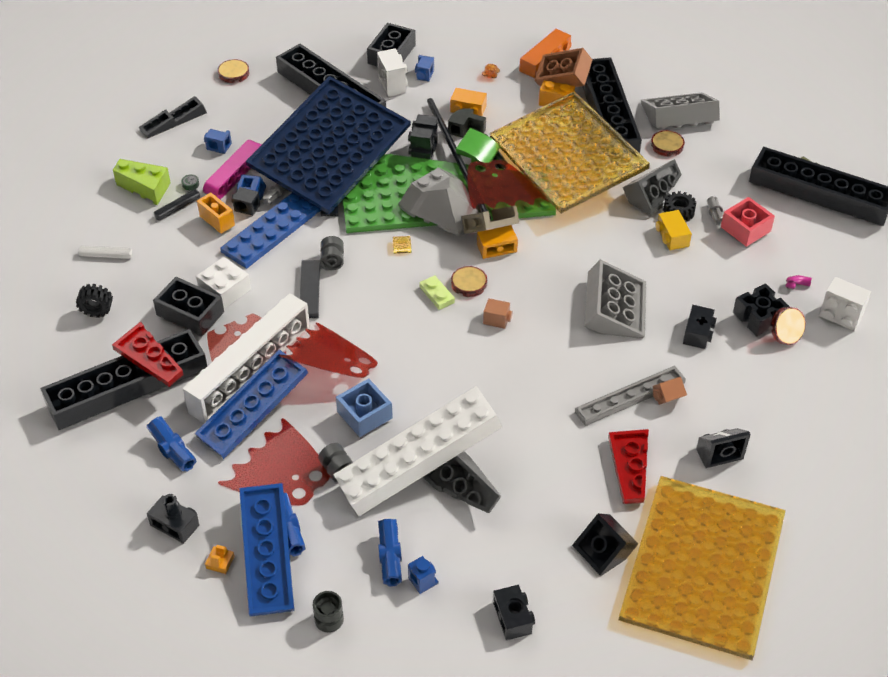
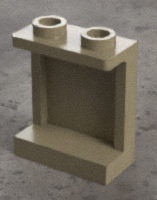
[461,206,519,234]

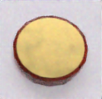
[218,59,249,83]
[651,130,685,157]
[451,266,488,297]
[771,307,806,345]

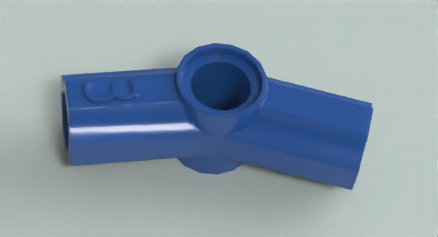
[146,416,197,472]
[284,493,306,556]
[378,519,402,587]

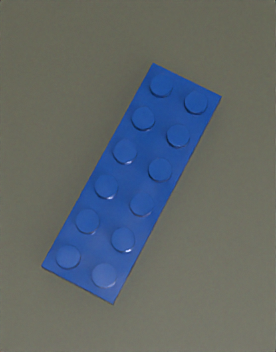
[220,193,321,269]
[195,349,308,459]
[239,483,295,617]

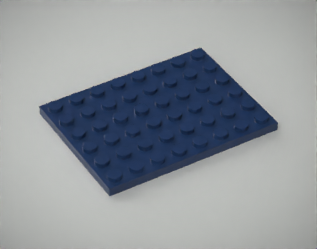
[246,76,411,214]

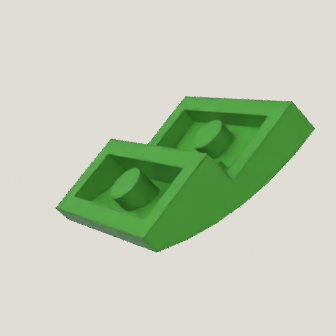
[456,128,500,168]

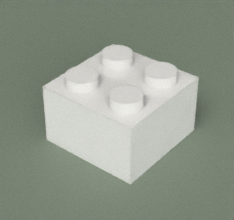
[377,48,408,97]
[196,257,251,309]
[819,277,872,331]

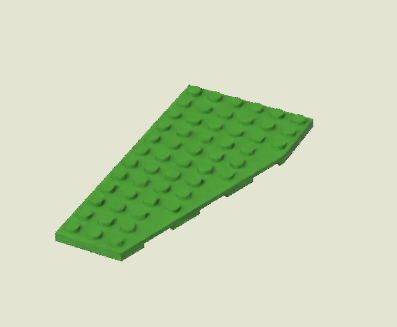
[343,154,556,233]

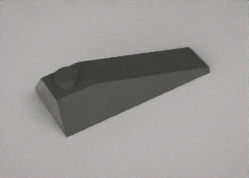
[622,159,682,214]
[423,451,501,513]

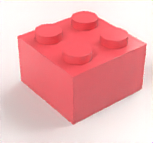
[721,197,775,247]

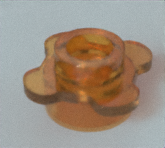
[482,64,500,78]

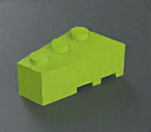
[113,159,171,205]

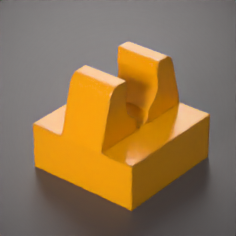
[205,545,235,574]

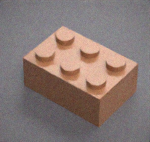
[534,48,592,88]

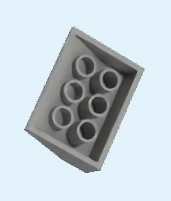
[641,92,720,130]
[584,259,646,338]

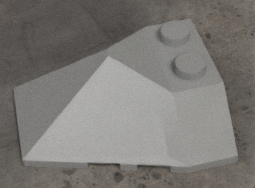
[398,168,481,235]

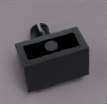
[146,494,199,544]

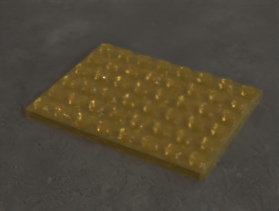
[490,91,650,214]
[618,476,786,661]

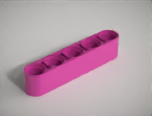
[203,140,262,199]

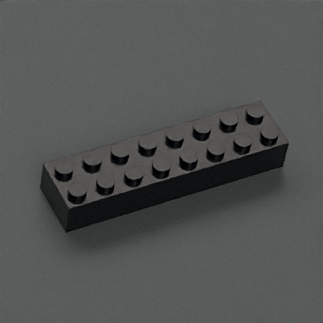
[276,44,386,107]
[582,57,642,159]
[749,146,888,226]
[40,329,207,430]

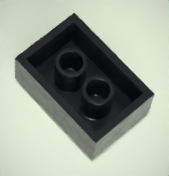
[367,22,416,67]
[153,277,224,336]

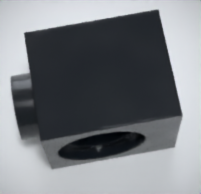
[231,187,260,216]

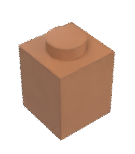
[483,298,513,329]
[652,376,687,405]

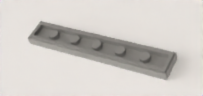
[575,366,686,426]

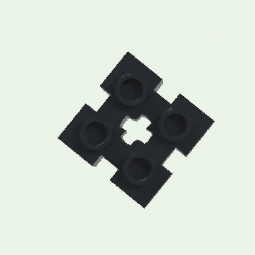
[408,114,438,160]
[733,283,790,337]

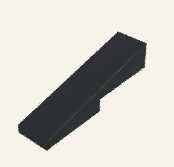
[139,96,207,138]

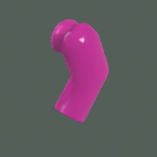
[786,275,812,289]

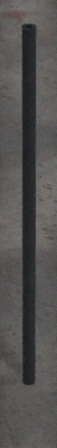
[427,98,491,220]

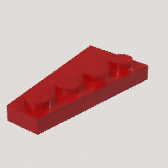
[112,321,183,387]
[608,429,649,504]

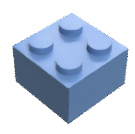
[336,378,393,437]

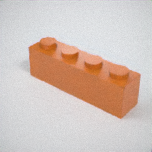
[519,29,572,78]

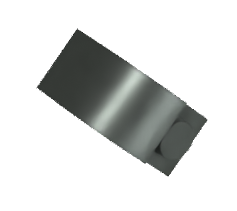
[448,109,486,138]

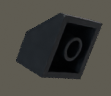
[696,428,751,468]
[572,513,638,576]

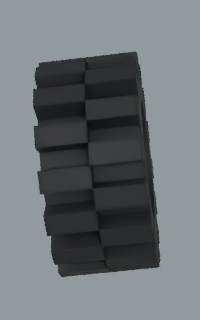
[663,191,696,222]
[76,284,113,318]

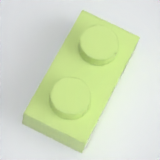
[419,275,455,310]

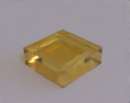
[393,236,412,254]

